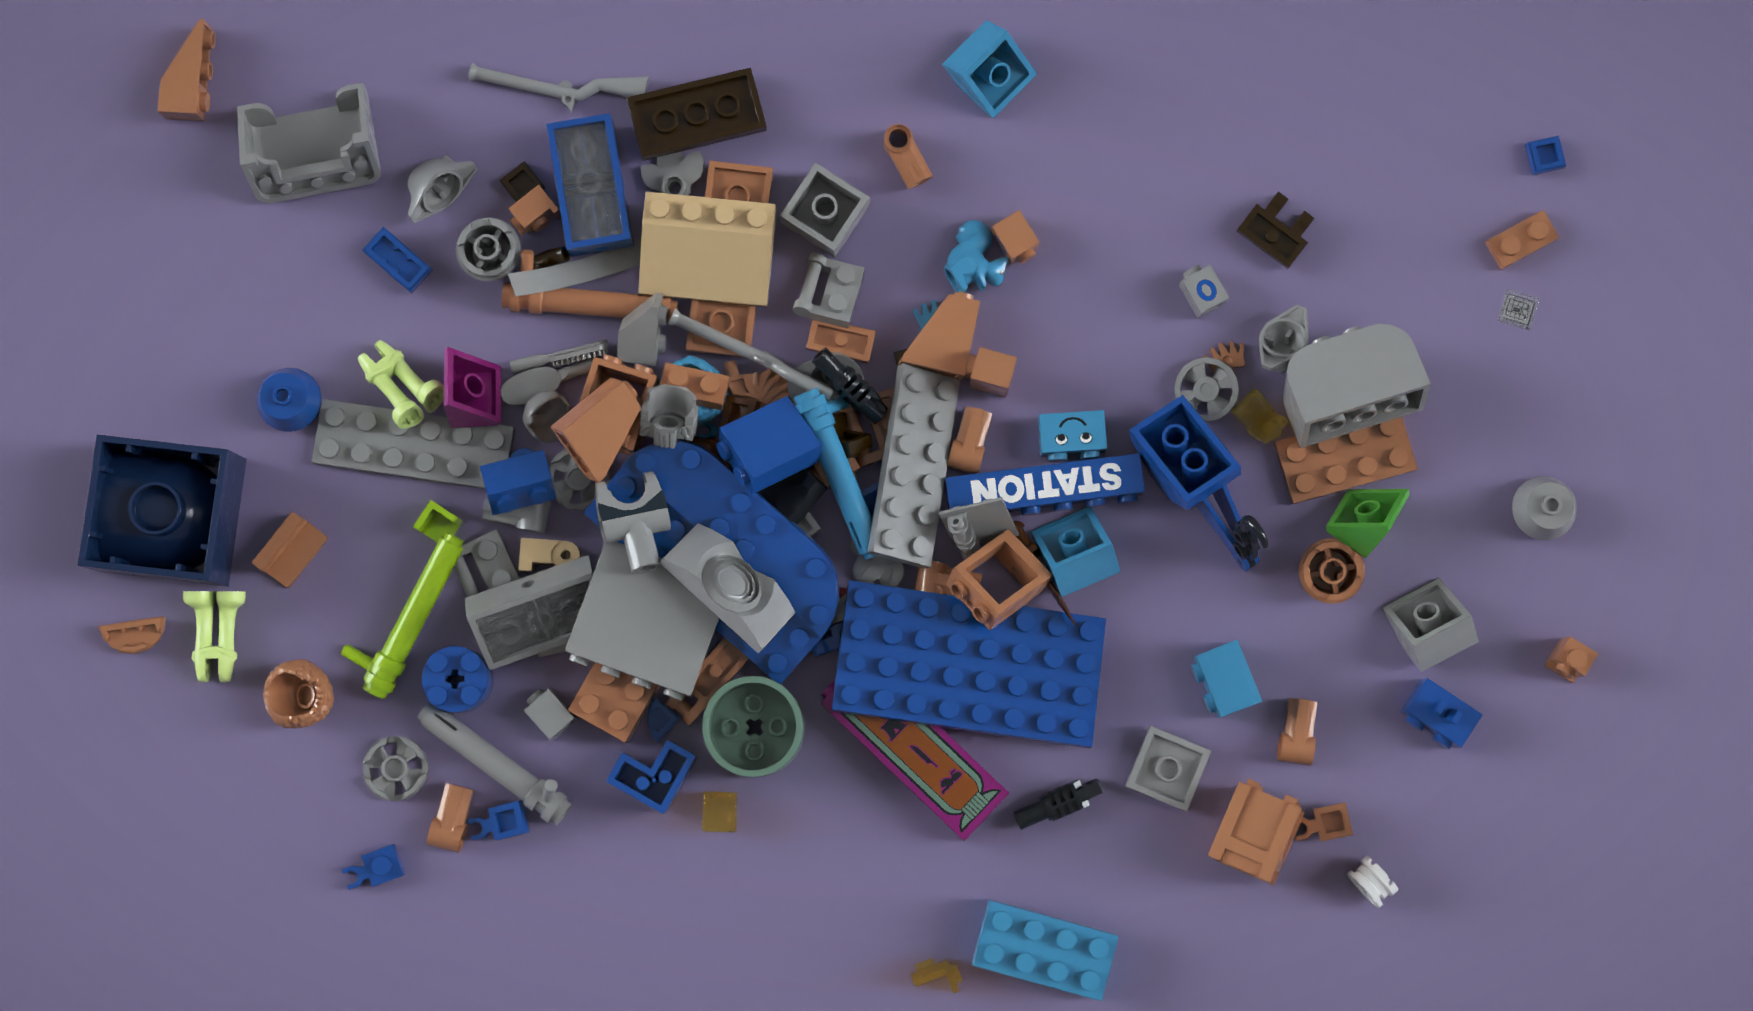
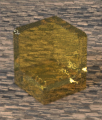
[702,791,739,833]

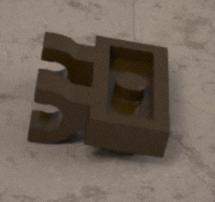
[1236,191,1315,270]

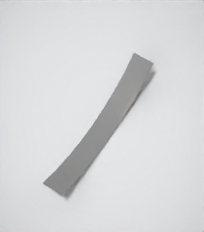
[508,240,641,296]

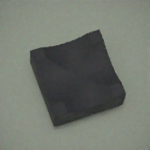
[757,468,828,525]

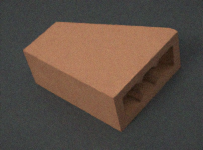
[898,292,980,382]
[550,378,641,483]

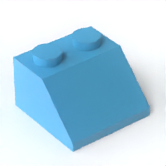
[942,20,1037,118]
[1031,508,1121,597]
[1191,640,1263,718]

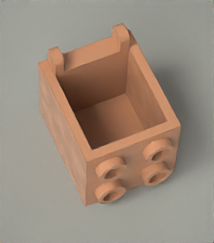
[579,354,660,456]

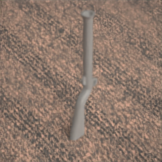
[468,62,649,113]
[668,308,834,402]

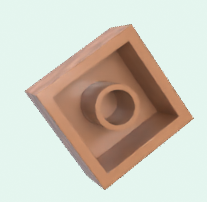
[568,663,661,743]

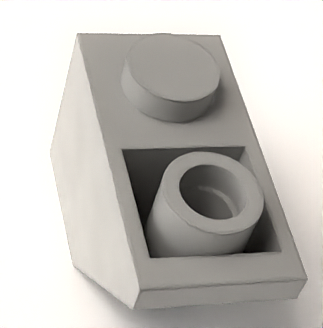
[617,293,668,366]

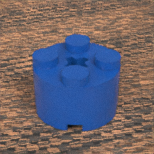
[422,646,493,713]

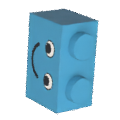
[1038,410,1107,462]

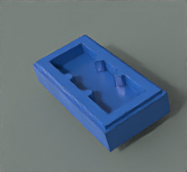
[362,227,433,294]

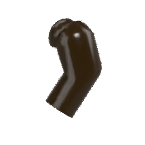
[533,246,570,270]

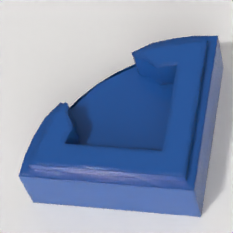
[648,696,681,743]

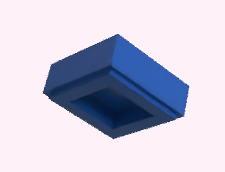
[1525,135,1567,175]

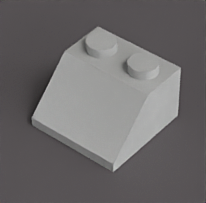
[1382,578,1479,672]

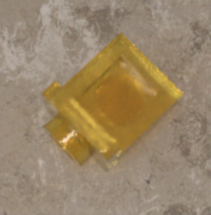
[1231,389,1289,444]
[910,957,963,994]

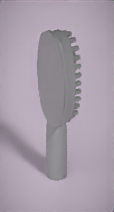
[510,339,608,373]
[500,357,594,405]

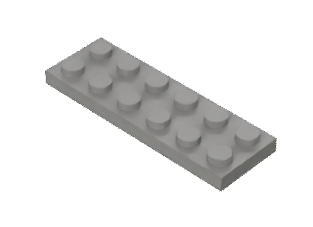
[867,363,960,569]
[312,399,515,489]

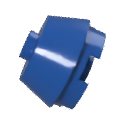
[257,368,321,432]

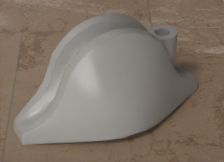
[408,155,478,223]
[1259,304,1309,373]

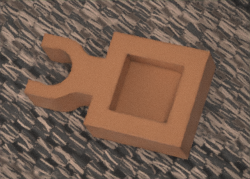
[1295,802,1353,842]

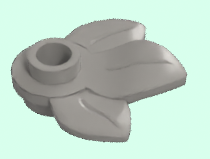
[641,151,704,196]
[848,540,905,587]

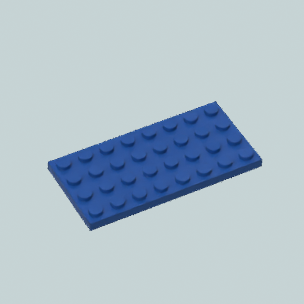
[831,580,1106,749]

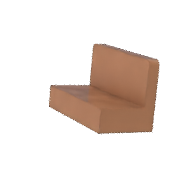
[251,511,328,588]

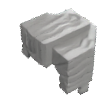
[639,384,698,449]

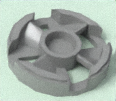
[1174,357,1239,422]
[549,449,612,511]
[363,736,429,801]

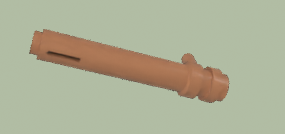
[502,250,678,322]

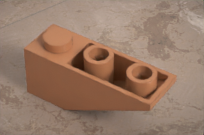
[158,19,216,121]

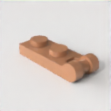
[665,637,749,726]

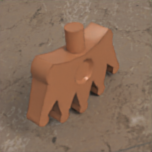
[1203,341,1245,374]

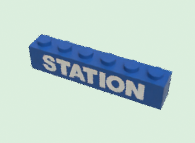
[945,453,1145,516]

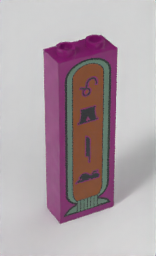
[821,681,1009,841]

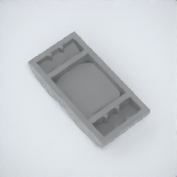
[659,523,796,654]

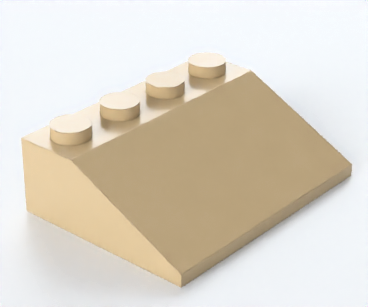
[638,192,777,307]

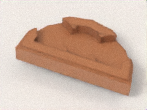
[98,616,166,654]

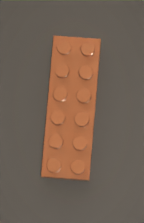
[685,160,774,359]

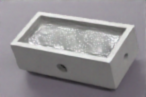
[464,555,595,670]

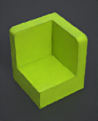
[413,500,464,543]

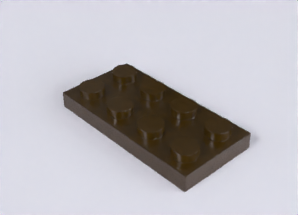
[626,67,767,161]

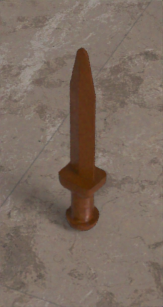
[1013,521,1076,625]

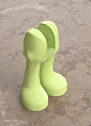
[358,340,444,429]
[183,591,246,682]

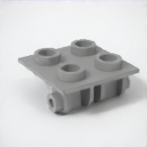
[939,497,1019,560]

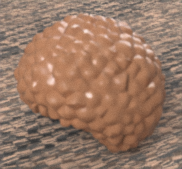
[263,659,334,729]

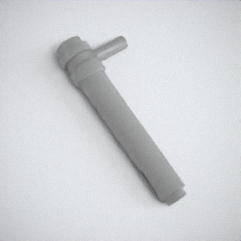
[417,703,573,825]

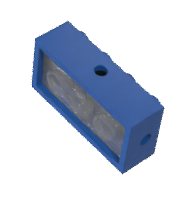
[546,113,634,257]

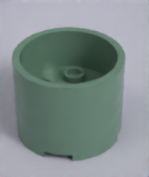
[702,676,805,777]

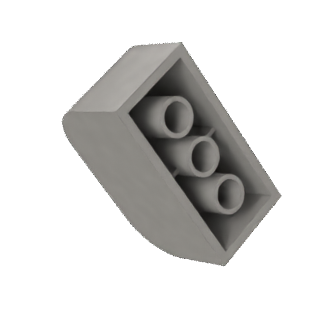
[1283,324,1431,448]

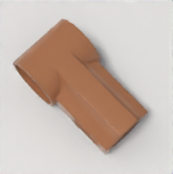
[883,124,933,190]
[947,406,992,474]
[914,561,982,596]
[1277,698,1317,766]
[427,783,474,853]

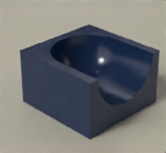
[77,434,247,587]

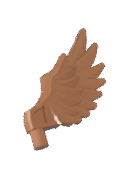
[723,360,796,408]

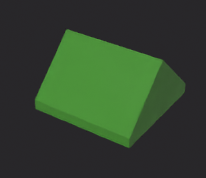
[1326,489,1410,559]

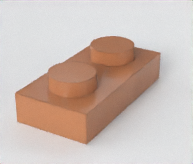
[1485,210,1559,270]
[806,319,876,364]
[660,363,730,411]

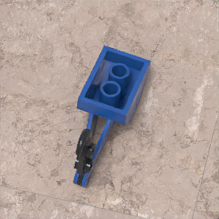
[1129,395,1268,572]

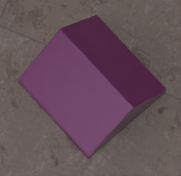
[444,347,501,428]

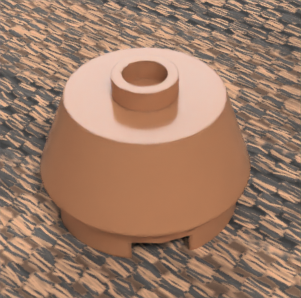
[1299,538,1365,604]

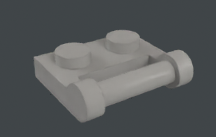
[793,252,865,328]
[454,529,520,597]

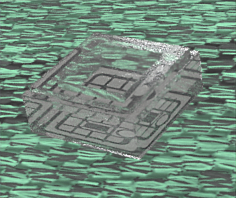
[1497,289,1540,330]

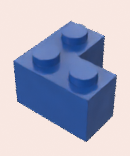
[606,740,699,814]

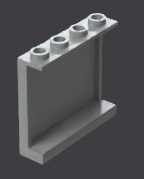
[565,542,719,701]

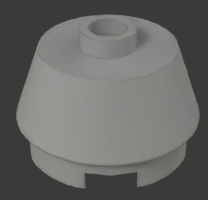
[456,218,521,281]
[1512,476,1577,541]

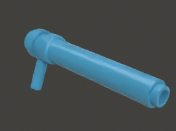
[794,387,876,560]

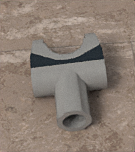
[595,471,671,574]

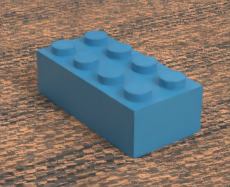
[972,899,1119,1001]

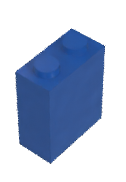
[716,396,822,495]

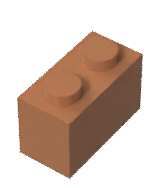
[964,347,1017,398]

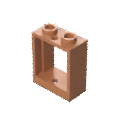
[946,529,1053,631]

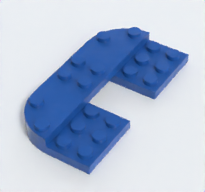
[583,441,840,684]

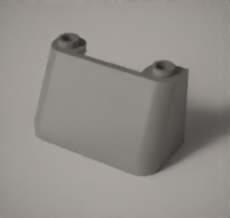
[237,83,381,203]

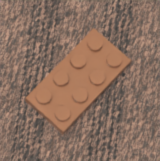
[1273,417,1418,505]

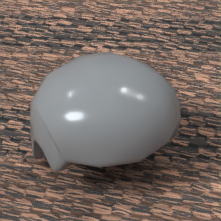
[522,391,570,443]

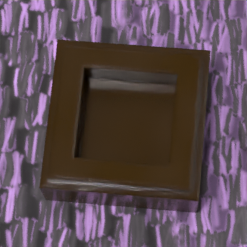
[499,161,545,202]

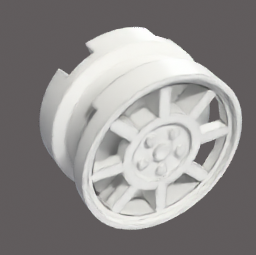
[1347,856,1399,908]

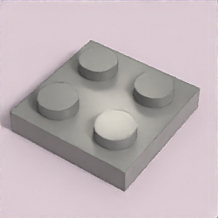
[1125,726,1211,812]

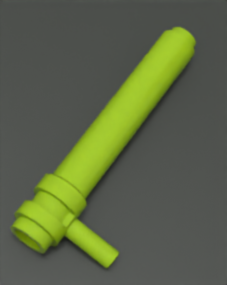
[341,532,464,699]

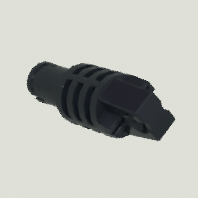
[812,347,888,424]
[1013,778,1103,830]

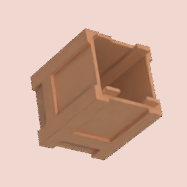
[1208,778,1305,886]

